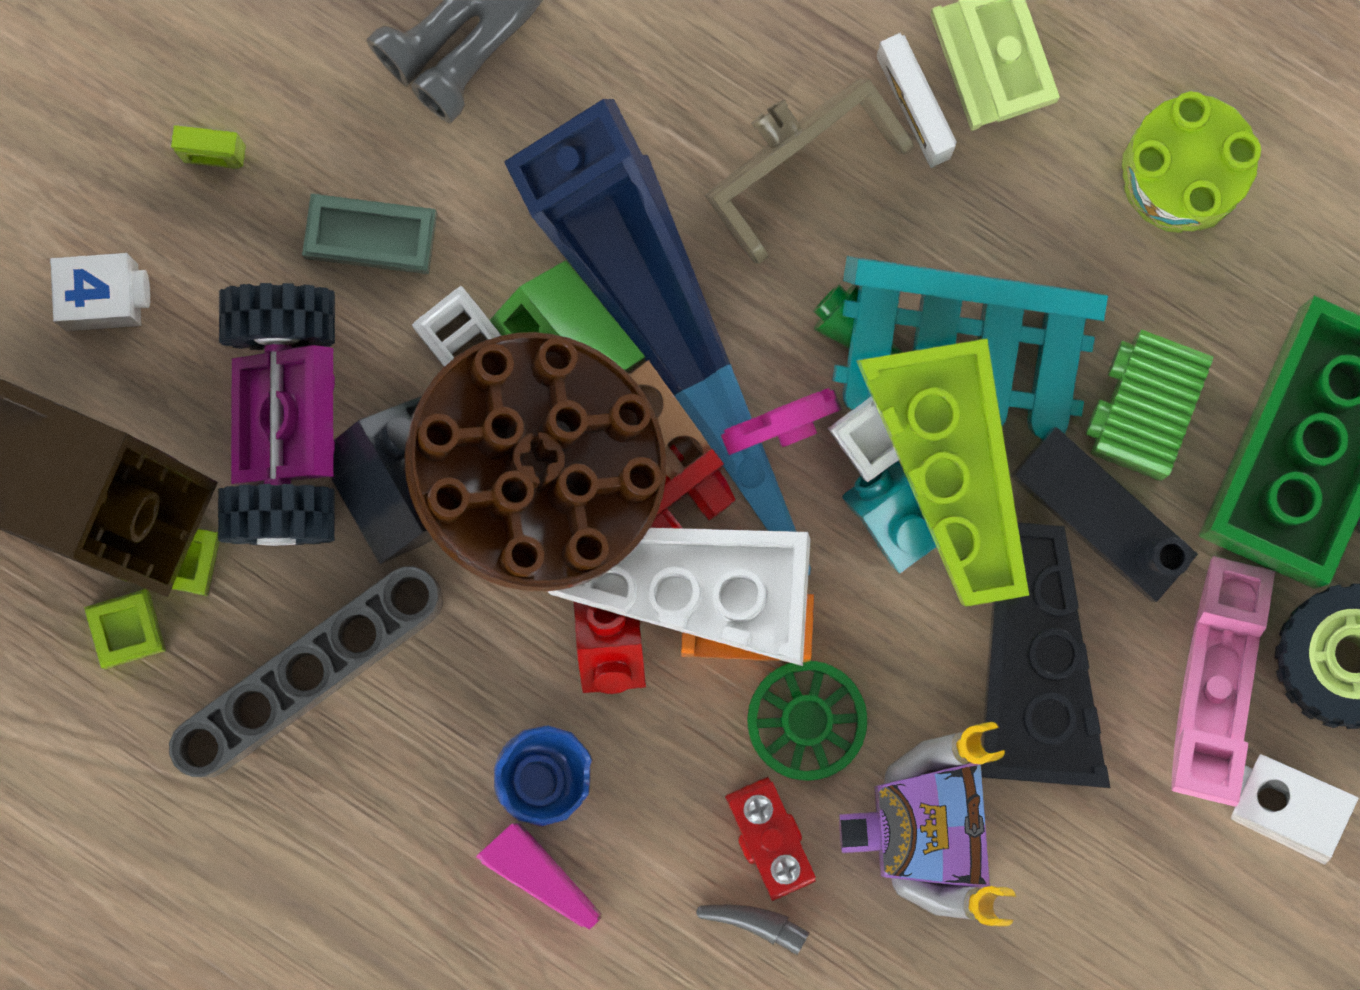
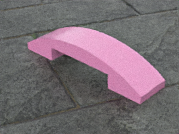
[1172,556,1275,807]

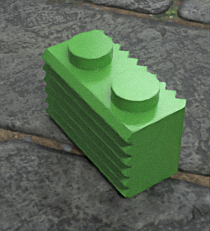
[1086,329,1213,481]

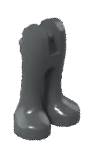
[366,0,543,124]

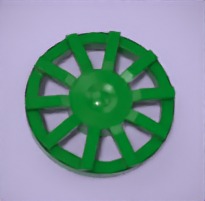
[747,661,867,781]

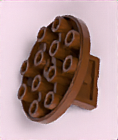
[405,332,666,592]

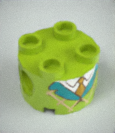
[1122,91,1261,233]

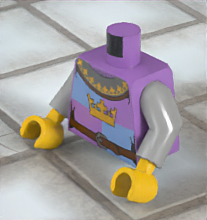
[839,722,1016,927]

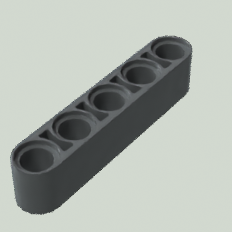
[169,566,443,777]

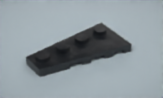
[981,522,1111,788]

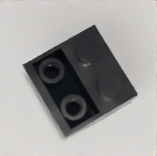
[330,396,433,564]

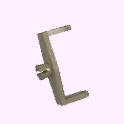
[704,79,914,264]

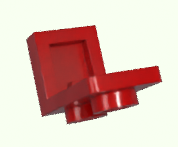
[573,601,646,694]

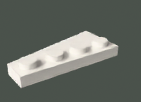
[548,528,810,666]

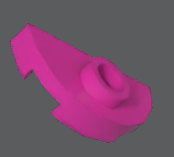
[721,387,842,455]

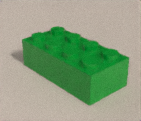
[1198,295,1360,589]

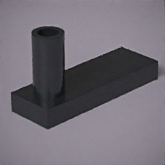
[1010,427,1198,602]

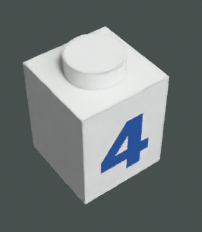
[50,253,150,331]

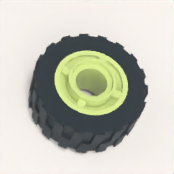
[1274,583,1360,729]

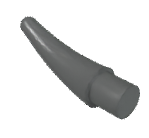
[696,904,810,955]

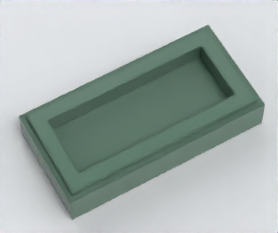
[302,194,437,274]

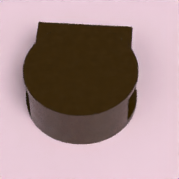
[0,379,218,597]

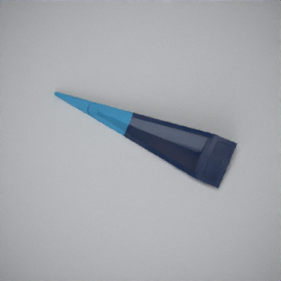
[504,99,811,575]

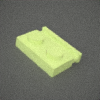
[930,0,1060,131]

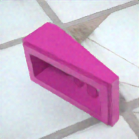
[476,823,602,930]

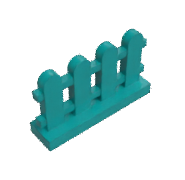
[832,256,1108,439]

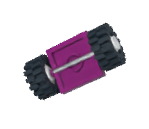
[218,283,335,546]

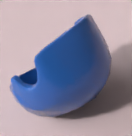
[494,726,592,827]

